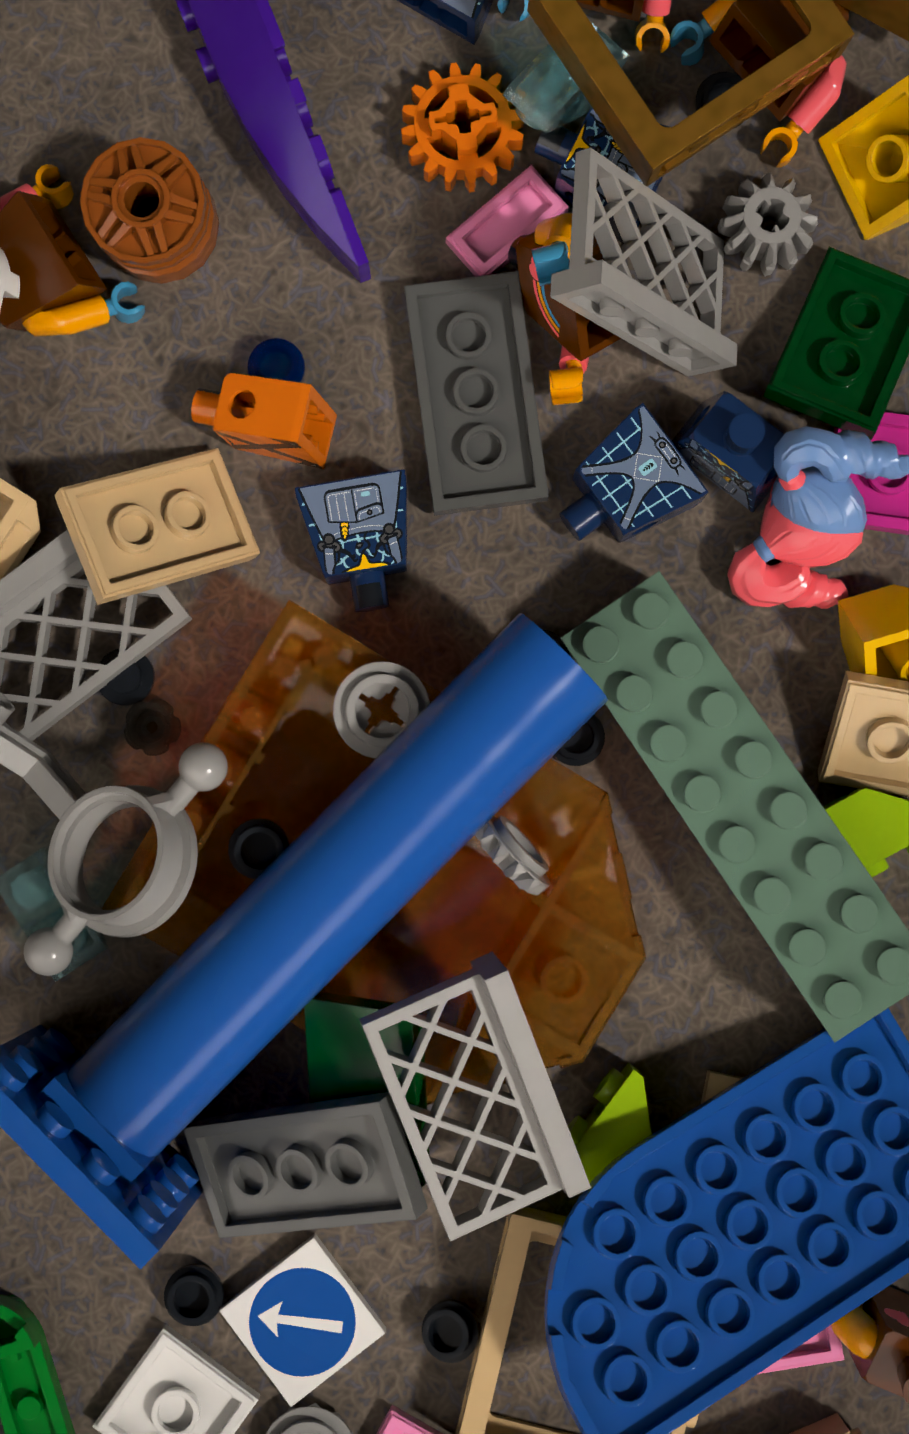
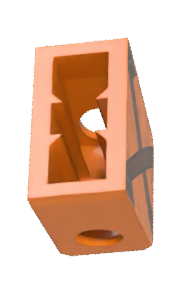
[191,373,337,469]

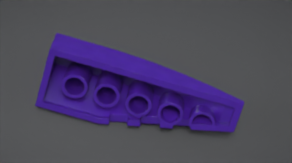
[175,0,371,283]

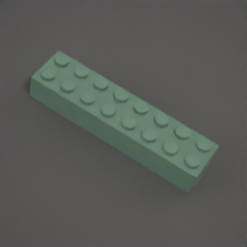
[561,571,909,1043]

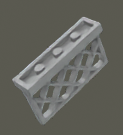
[550,147,737,377]
[0,529,192,741]
[359,952,591,1242]

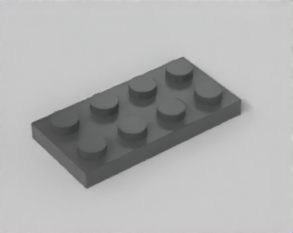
[404,271,549,516]
[183,1092,428,1238]

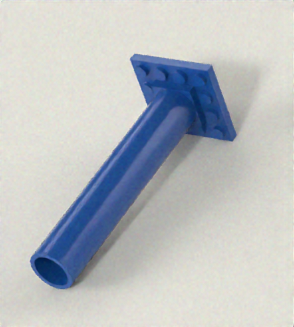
[0,613,608,1270]

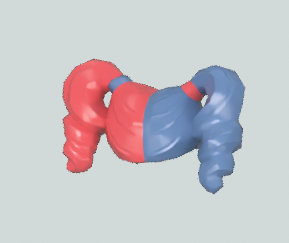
[727,426,909,609]

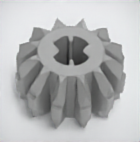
[718,172,818,277]

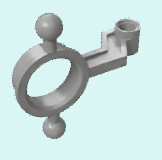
[0,692,228,976]

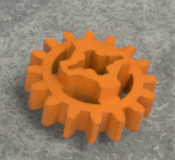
[401,62,525,193]

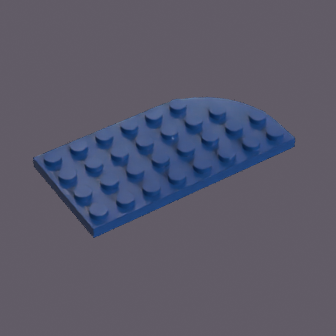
[544,1008,909,1434]

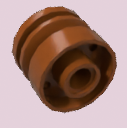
[80,137,219,284]

